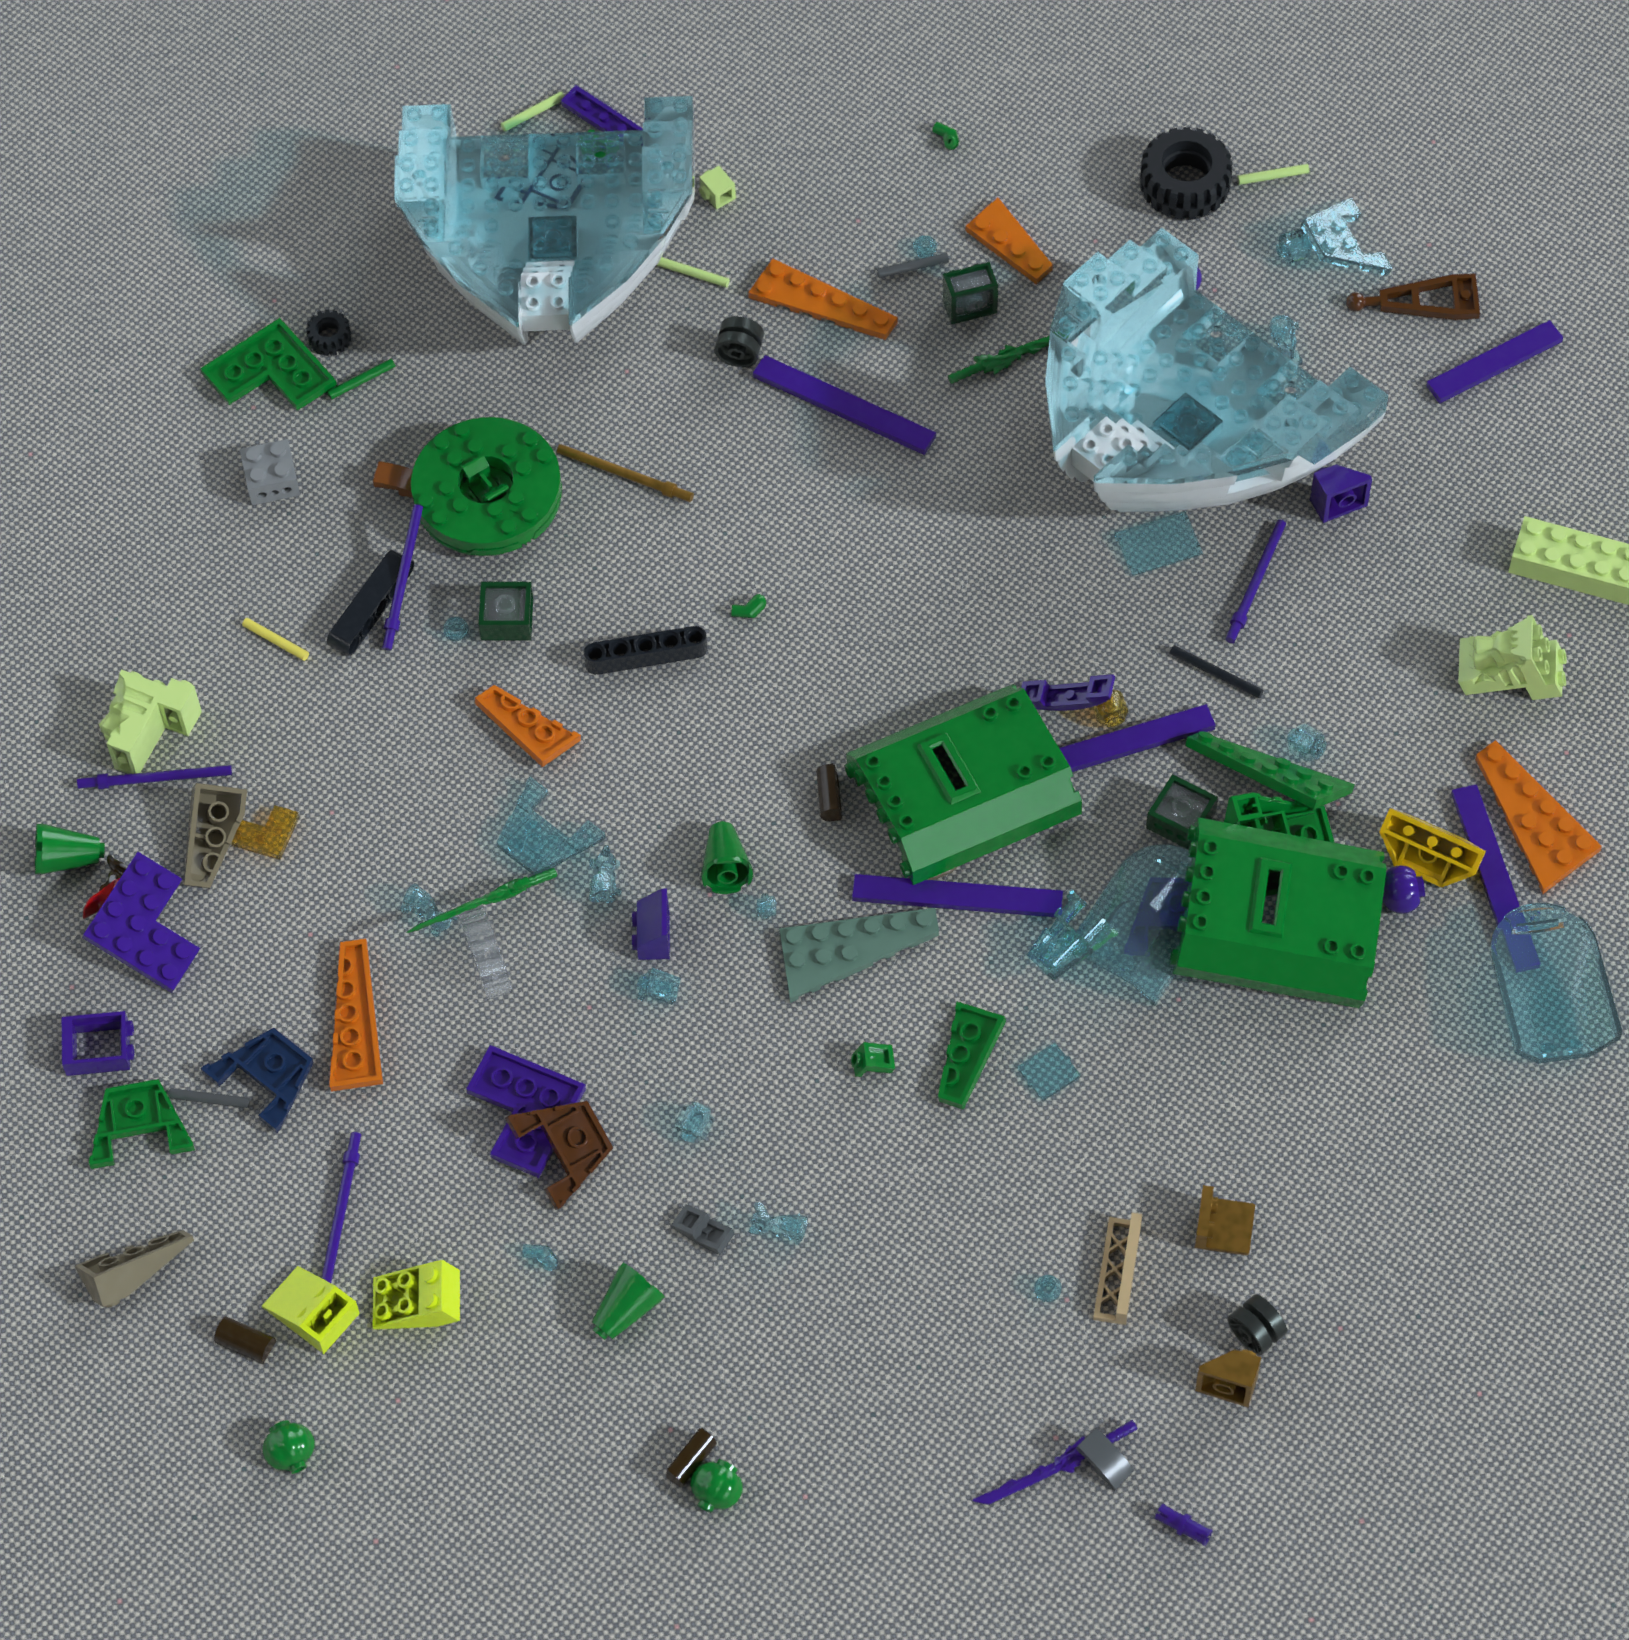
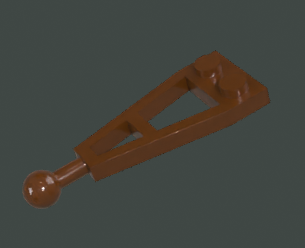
[1346,273,1480,320]

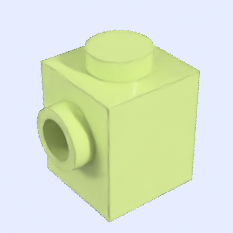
[699,166,736,210]

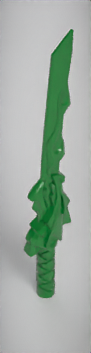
[948,328,1072,384]
[406,868,557,933]

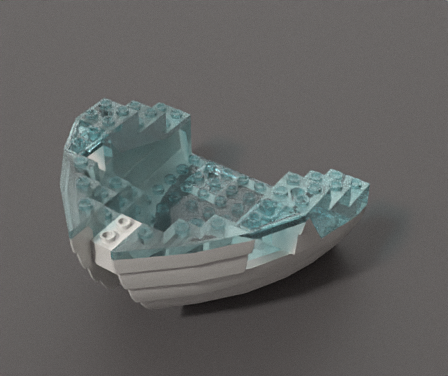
[394,96,695,345]
[1045,228,1388,512]

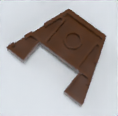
[505,1101,613,1210]

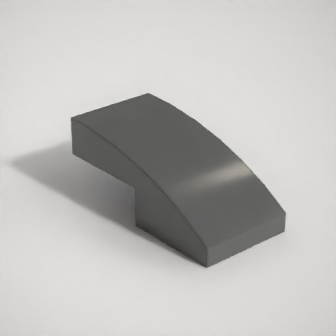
[671,1204,735,1255]
[1076,1427,1134,1491]

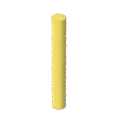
[242,618,309,661]

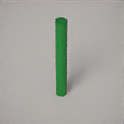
[327,359,396,400]

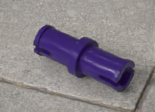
[1155,1503,1213,1546]

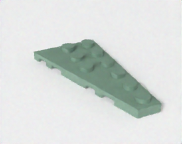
[779,908,939,1003]

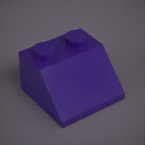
[1310,464,1372,523]
[632,888,670,960]

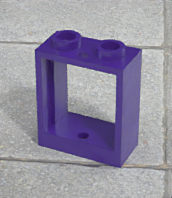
[61,1011,135,1076]

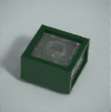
[943,262,998,325]
[478,582,534,641]
[1146,774,1218,850]

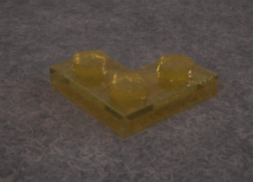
[232,805,300,860]

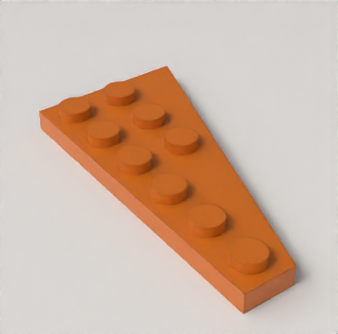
[1475,740,1602,894]

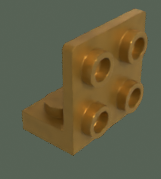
[1195,1185,1255,1255]

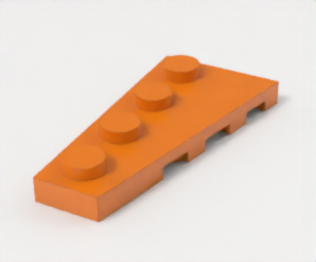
[965,198,1053,285]
[475,685,581,767]

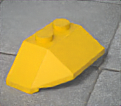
[1379,808,1486,888]

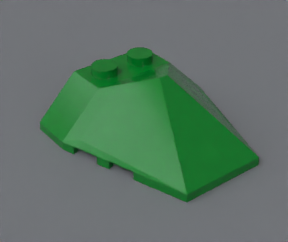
[1224,792,1335,897]

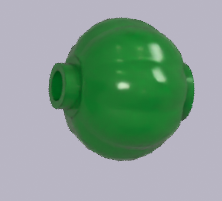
[262,1420,315,1474]
[691,1459,743,1513]

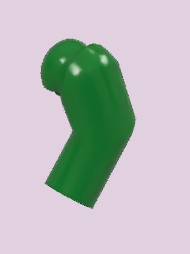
[932,122,959,150]
[731,594,767,618]

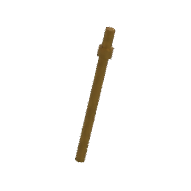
[557,444,694,502]

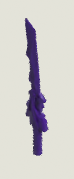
[972,1420,1138,1505]

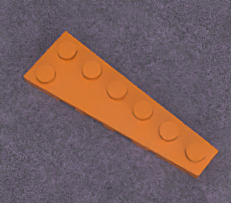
[748,259,898,340]
[329,938,383,1092]

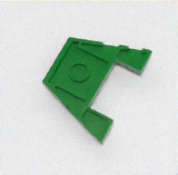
[89,1079,195,1169]

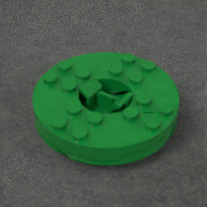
[411,417,562,556]

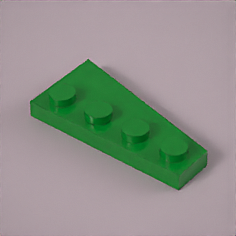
[938,1001,1006,1110]

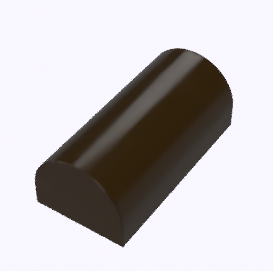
[816,763,842,821]
[214,1316,276,1364]
[666,1427,717,1487]

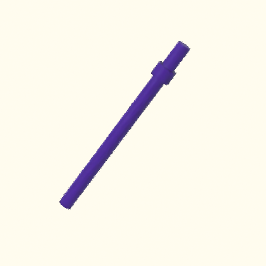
[382,504,423,651]
[1225,519,1286,644]
[77,765,232,789]
[321,1132,361,1283]

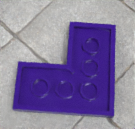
[82,852,200,993]
[466,1045,586,1178]

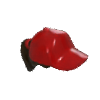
[83,854,128,919]

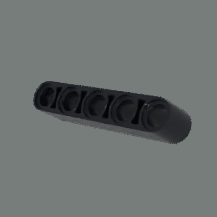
[327,550,414,656]
[584,626,707,675]

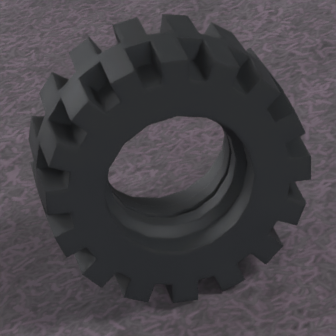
[306,309,351,356]

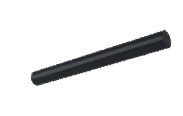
[1169,645,1264,699]

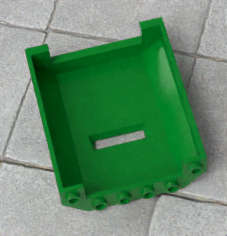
[844,684,1082,885]
[1170,817,1387,1009]

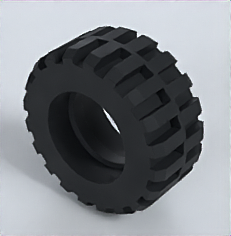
[1140,127,1233,220]

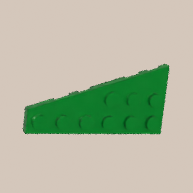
[1185,731,1355,809]

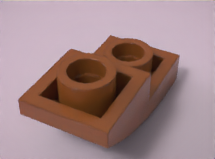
[373,461,413,498]

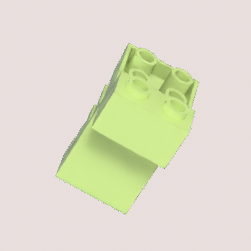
[1458,615,1567,700]
[99,669,202,774]

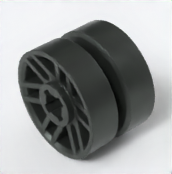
[714,316,764,368]
[1227,1294,1287,1356]

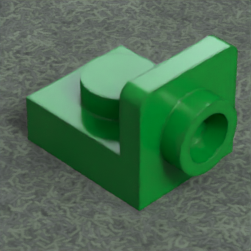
[851,1042,895,1077]

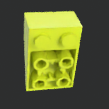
[373,1260,460,1330]
[262,1266,360,1354]

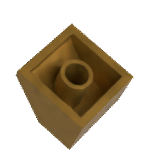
[1195,1349,1262,1408]

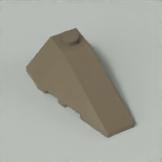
[184,783,247,889]
[75,1230,194,1307]

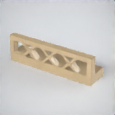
[1093,1213,1142,1325]

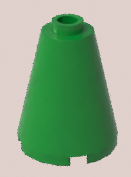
[701,821,754,894]
[35,823,105,875]
[592,1262,665,1340]

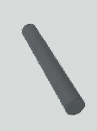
[877,253,949,278]
[169,1088,250,1108]

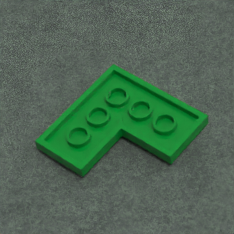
[200,318,337,411]

